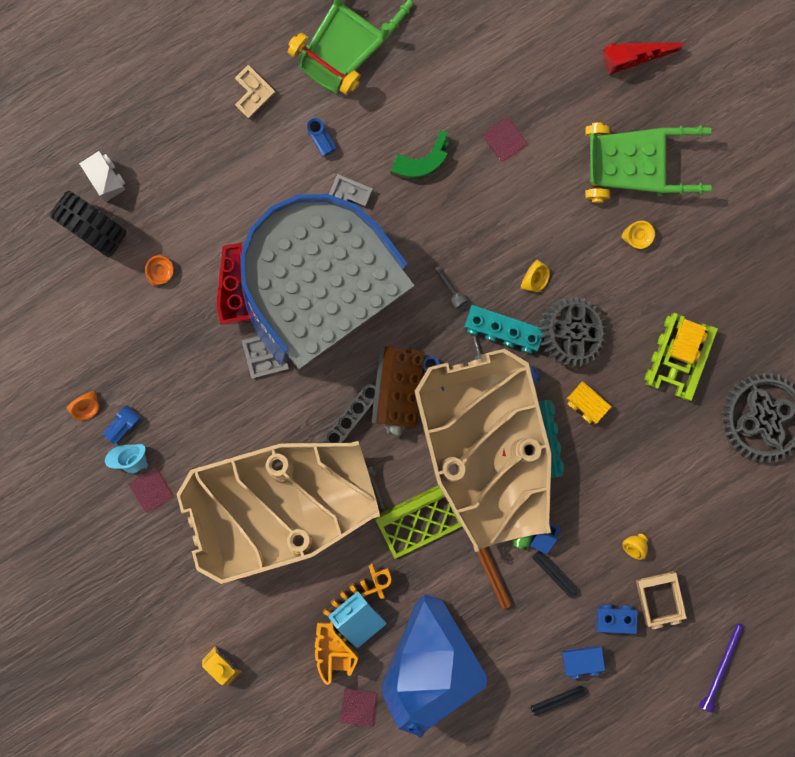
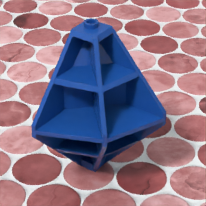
[381,594,487,737]

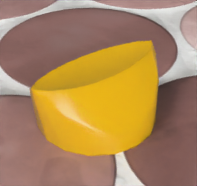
[621,220,655,249]
[521,259,550,292]

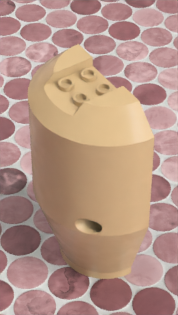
[414,349,551,552]
[177,441,380,584]

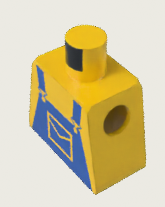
[202,646,242,686]

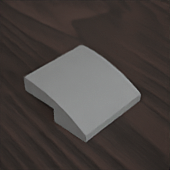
[242,335,289,378]

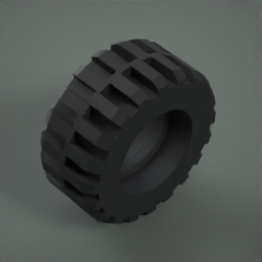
[50,190,127,258]

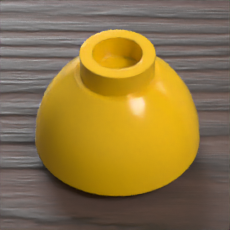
[622,534,648,560]

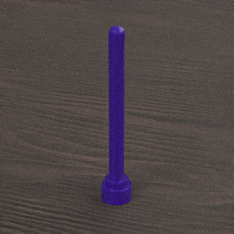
[698,624,743,713]

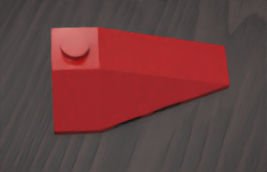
[602,43,683,75]
[216,242,251,325]

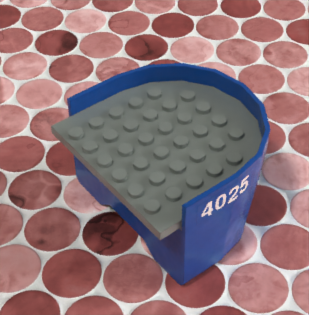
[241,194,414,369]

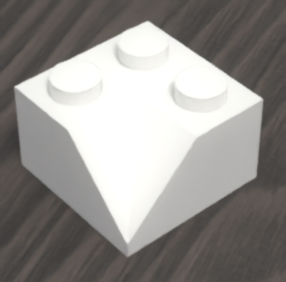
[79,151,125,202]

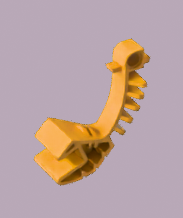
[315,564,391,685]

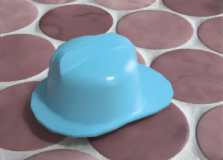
[105,444,148,474]

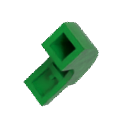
[391,130,450,180]

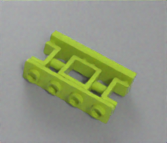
[644,313,718,401]

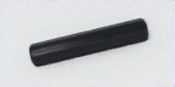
[532,551,578,598]
[530,686,586,716]

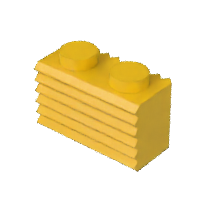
[669,319,707,364]
[566,381,612,424]

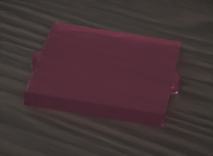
[482,117,527,162]
[128,467,172,513]
[340,688,376,727]

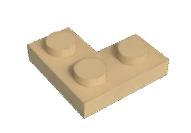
[235,65,276,119]

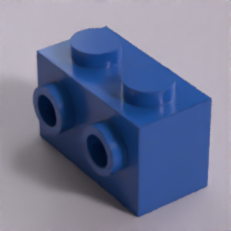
[595,604,638,634]
[561,645,605,679]

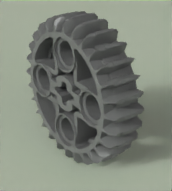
[538,296,608,367]

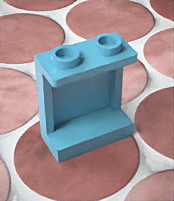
[328,591,387,648]

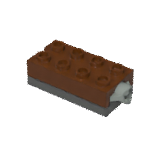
[372,346,425,436]

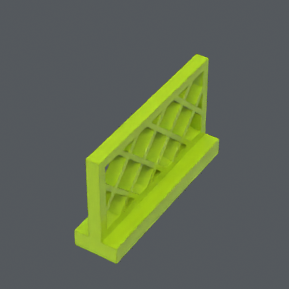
[375,485,462,559]

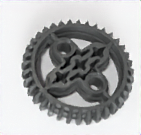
[721,372,795,463]

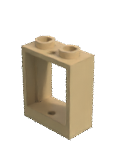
[636,572,687,629]

